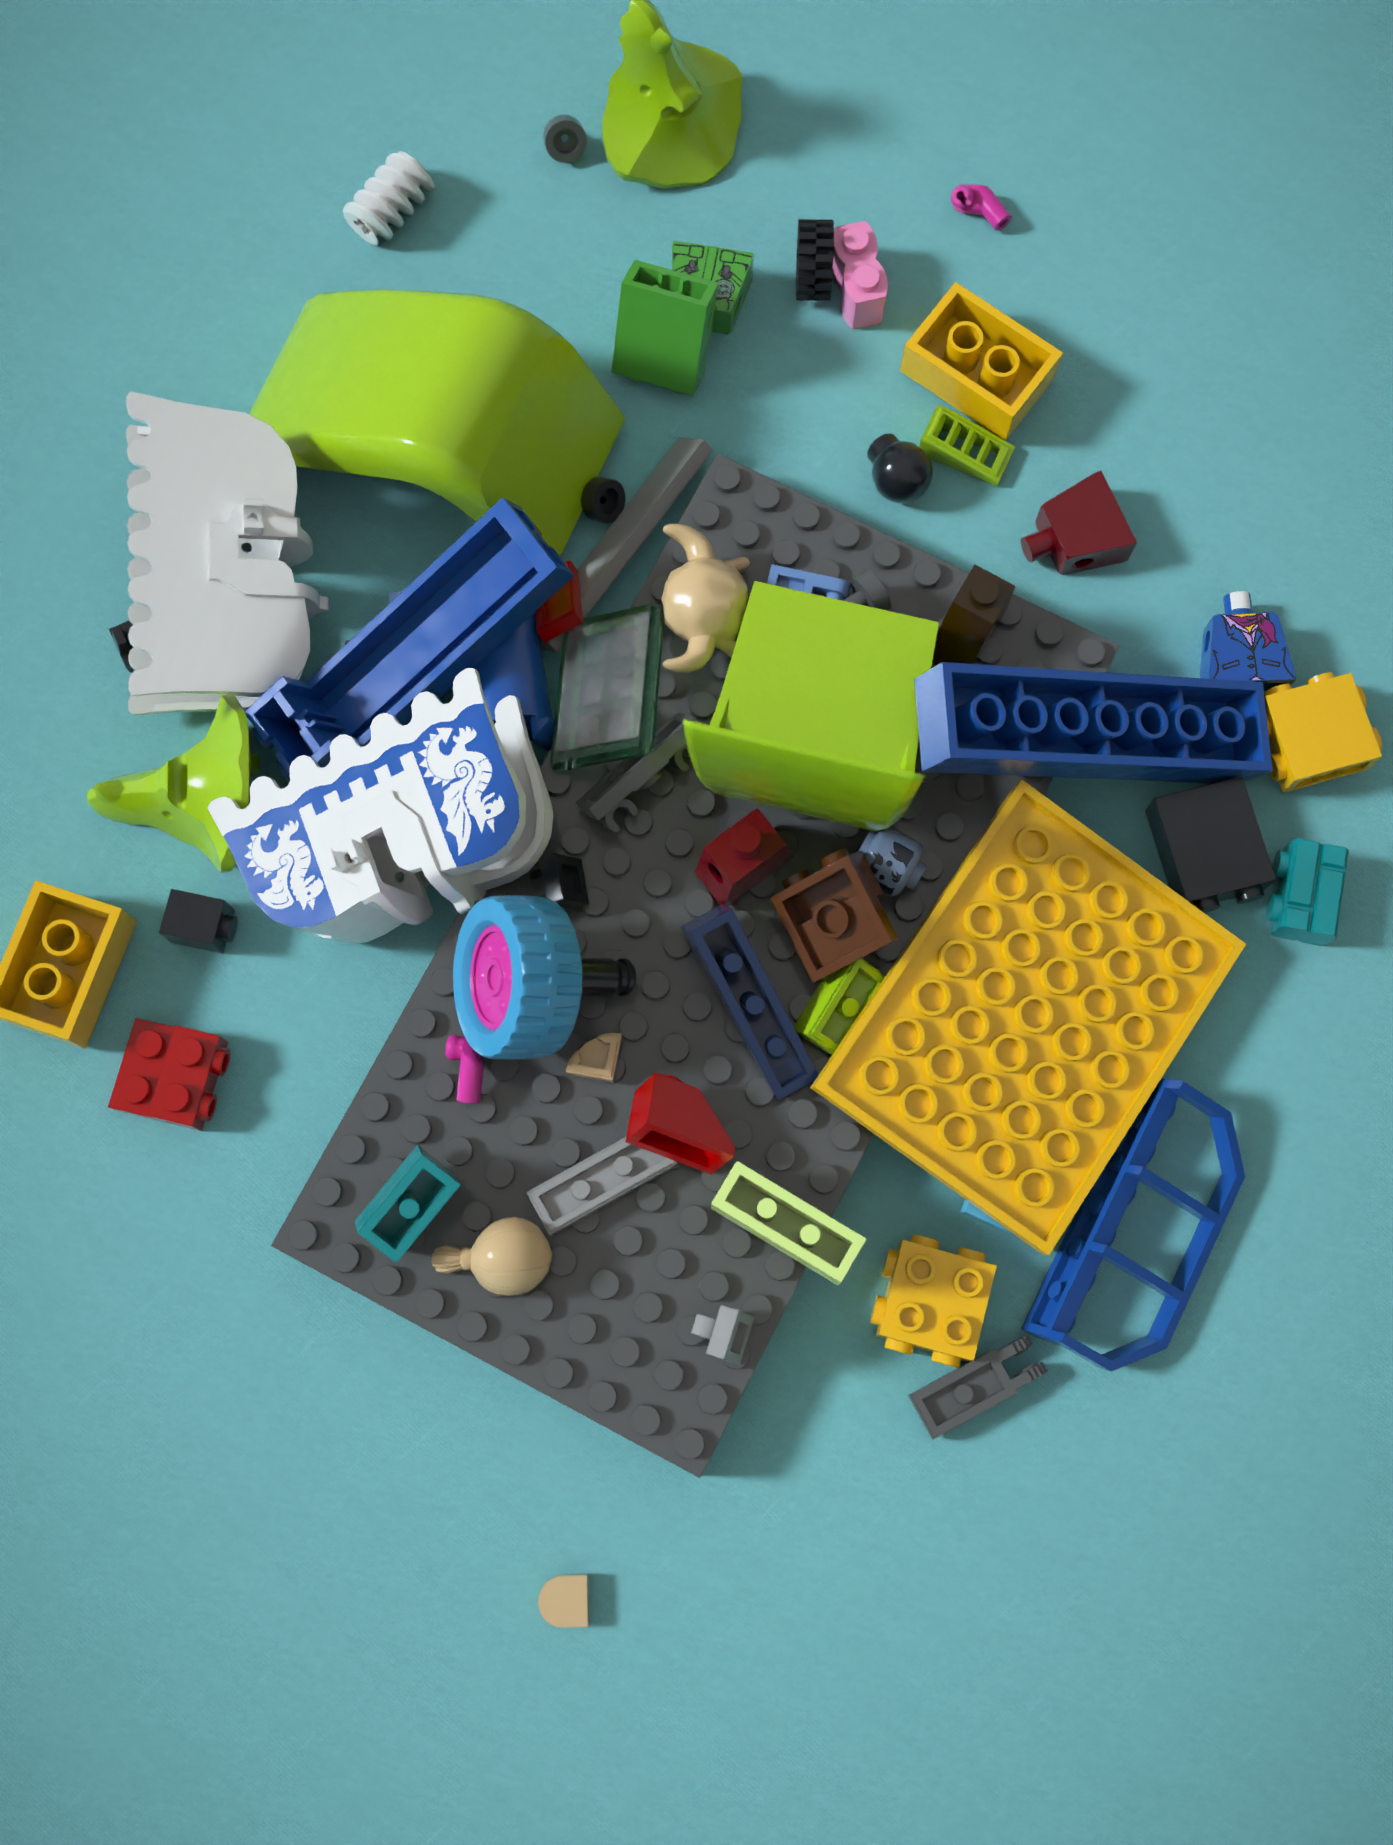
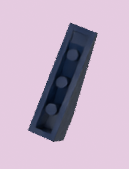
[681,904,819,1100]

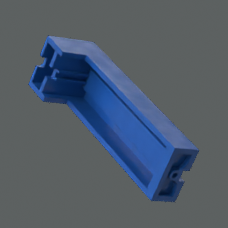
[245,497,575,781]

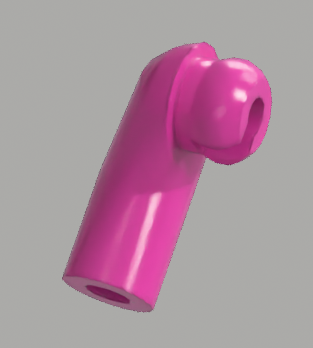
[951,184,1012,231]
[445,1034,484,1103]

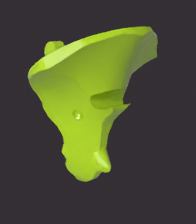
[602,0,743,189]
[87,695,260,873]

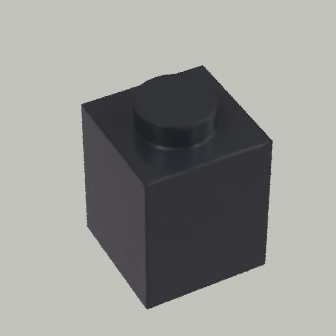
[159,889,238,954]

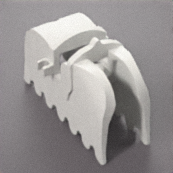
[126,391,329,716]

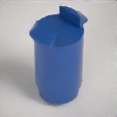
[474,614,563,752]

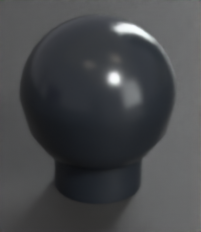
[867,433,933,503]

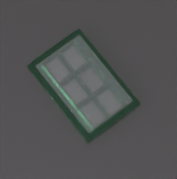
[550,604,664,771]

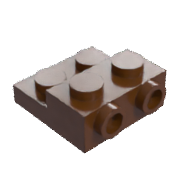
[770,848,899,983]

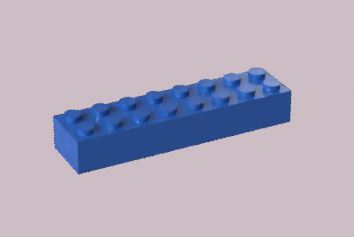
[914,662,1273,783]

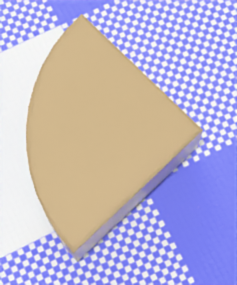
[566,1033,623,1083]

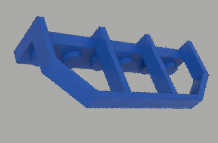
[1021,1078,1245,1372]

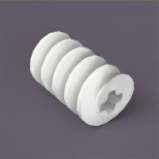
[343,151,435,246]

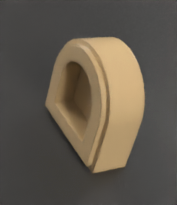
[538,1573,589,1628]

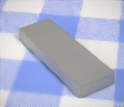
[526,1137,678,1237]

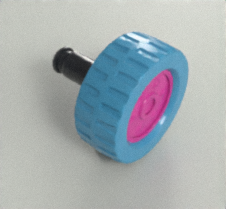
[453,895,636,1060]

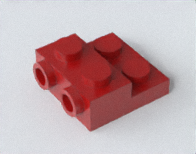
[108,1018,230,1131]

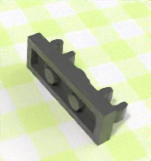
[575,713,699,833]

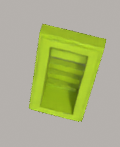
[919,404,1015,487]

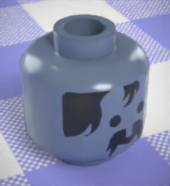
[858,827,927,897]

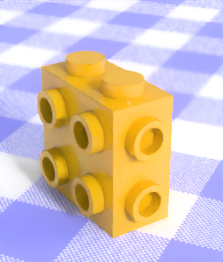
[1264,672,1382,793]
[870,1234,997,1368]

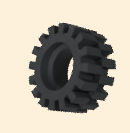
[796,219,834,301]

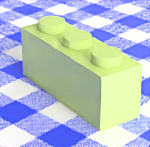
[711,1161,866,1286]

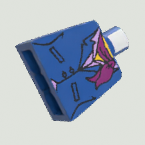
[1200,591,1296,693]

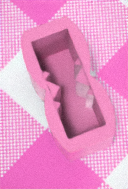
[833,221,888,330]

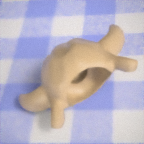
[661,524,750,673]

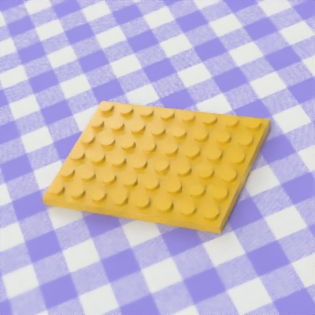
[810,780,1246,1256]

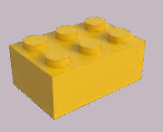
[900,282,1063,441]
[0,880,137,1050]

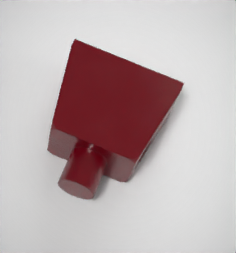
[1021,470,1137,575]
[695,808,794,906]

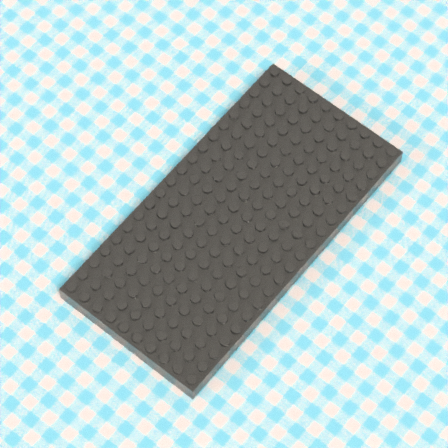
[271,453,1120,1478]

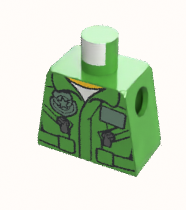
[672,240,754,345]

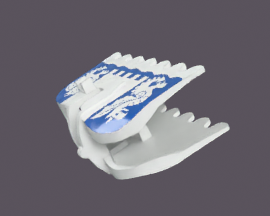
[208,668,554,944]

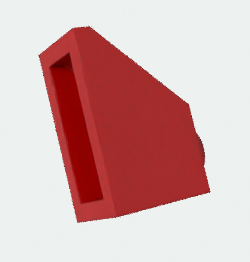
[625,1072,736,1175]

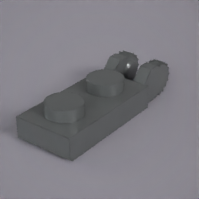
[908,1335,1048,1440]

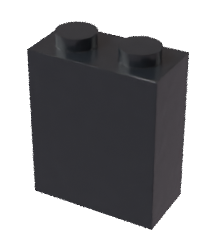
[1145,776,1276,913]

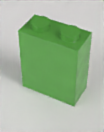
[611,260,719,395]

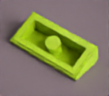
[794,958,885,1055]

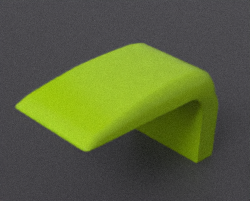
[249,289,625,557]
[683,581,939,831]

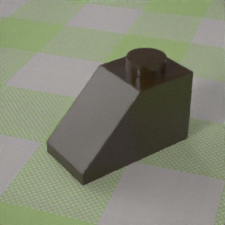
[932,565,1016,666]

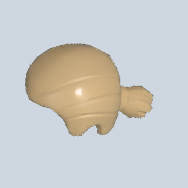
[431,1217,552,1296]

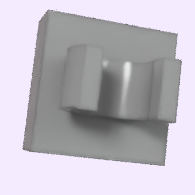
[691,1305,755,1365]

